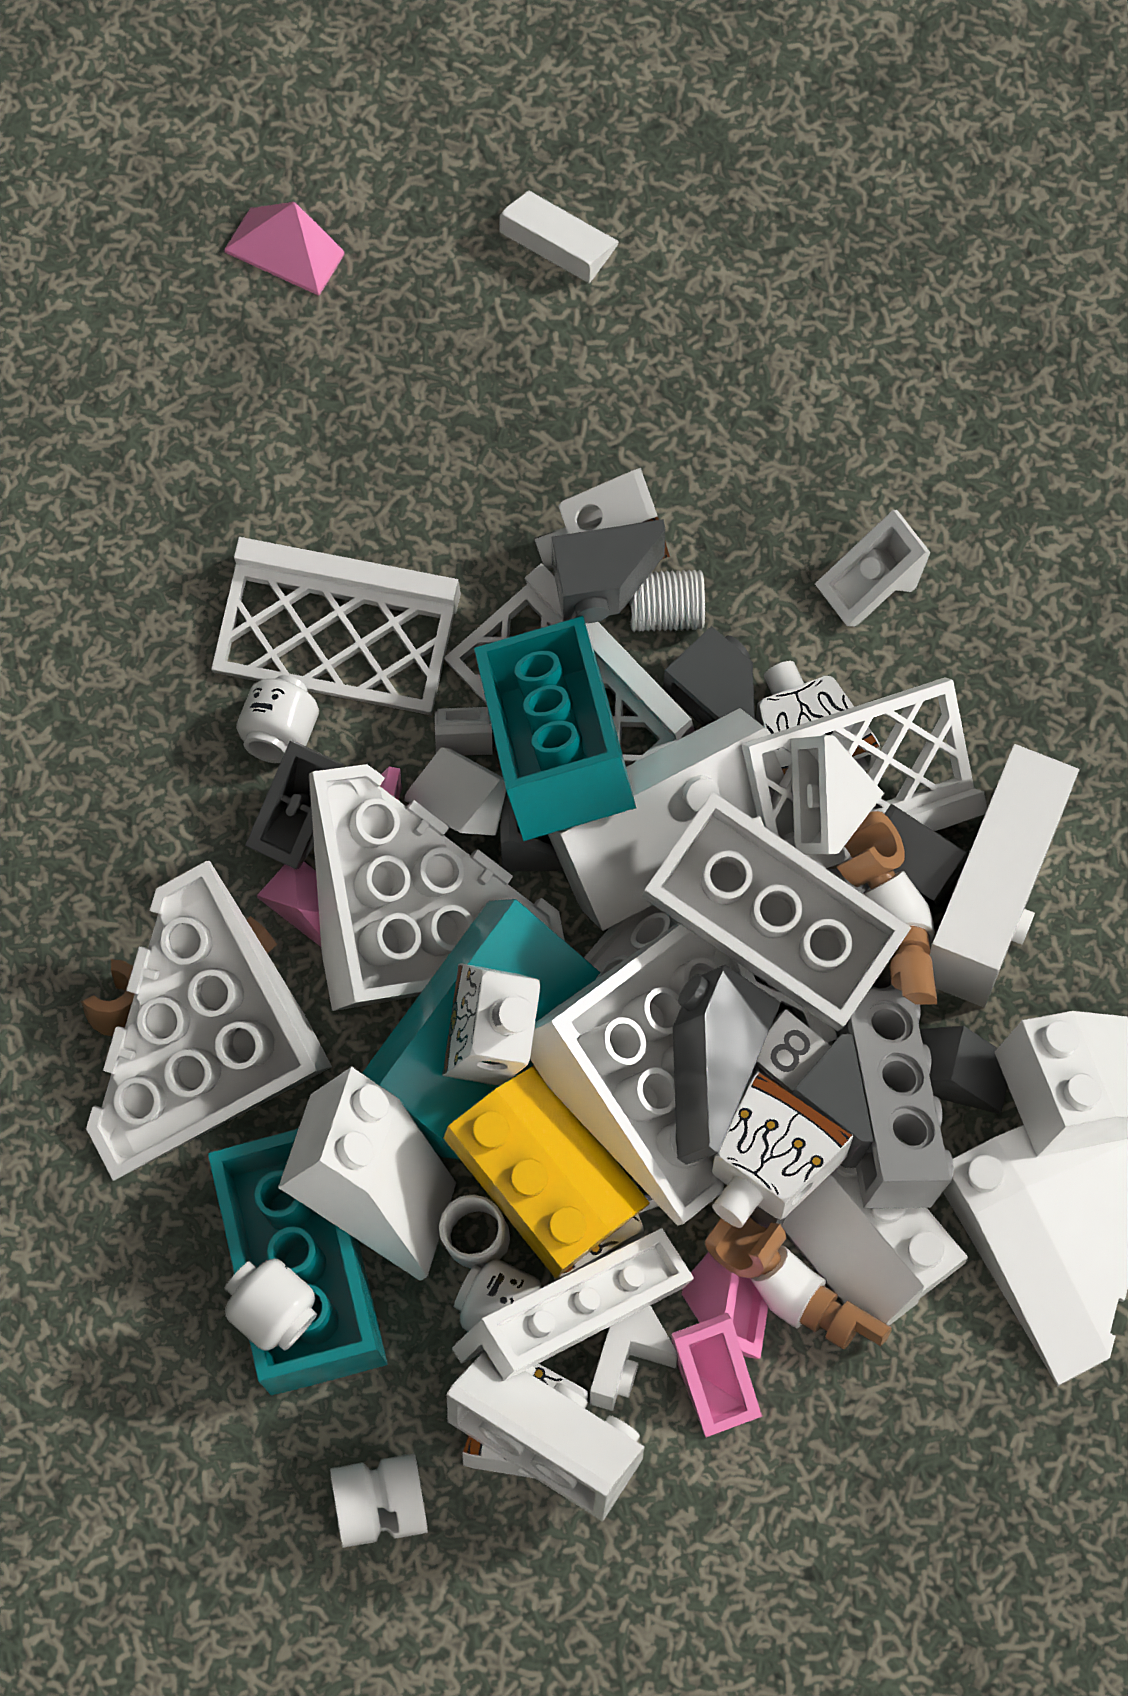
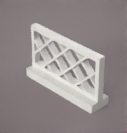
[211,537,461,715]
[444,563,695,765]
[742,677,987,869]

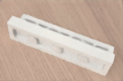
[452,1228,694,1381]

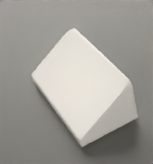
[500,191,618,284]
[404,747,506,835]

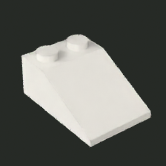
[994,1011,1128,1157]
[278,1067,456,1281]

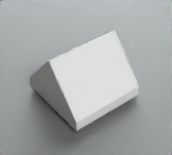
[435,707,493,756]

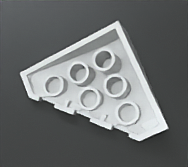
[309,764,564,1011]
[86,861,332,1181]
[530,922,738,1226]
[943,1125,1128,1386]

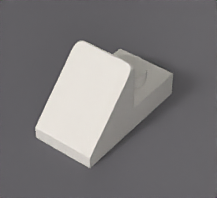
[815,510,930,627]
[590,1306,677,1411]

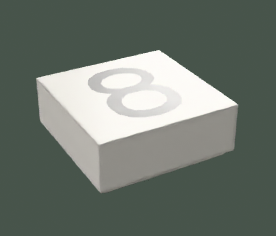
[756,1009,831,1094]

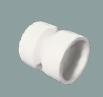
[330,1453,428,1548]

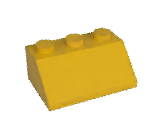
[444,1066,650,1279]

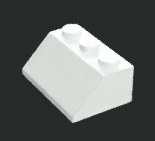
[447,1351,645,1521]

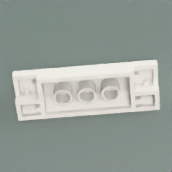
[735,1064,968,1325]

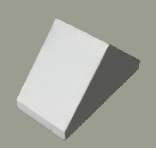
[791,736,884,855]

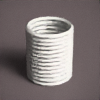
[629,570,705,632]
[439,1194,510,1268]

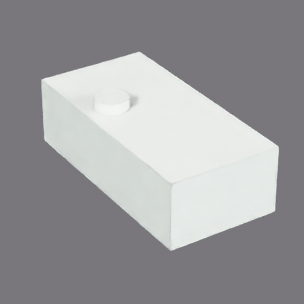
[548,708,794,931]
[929,744,1079,1008]
[642,791,911,1031]

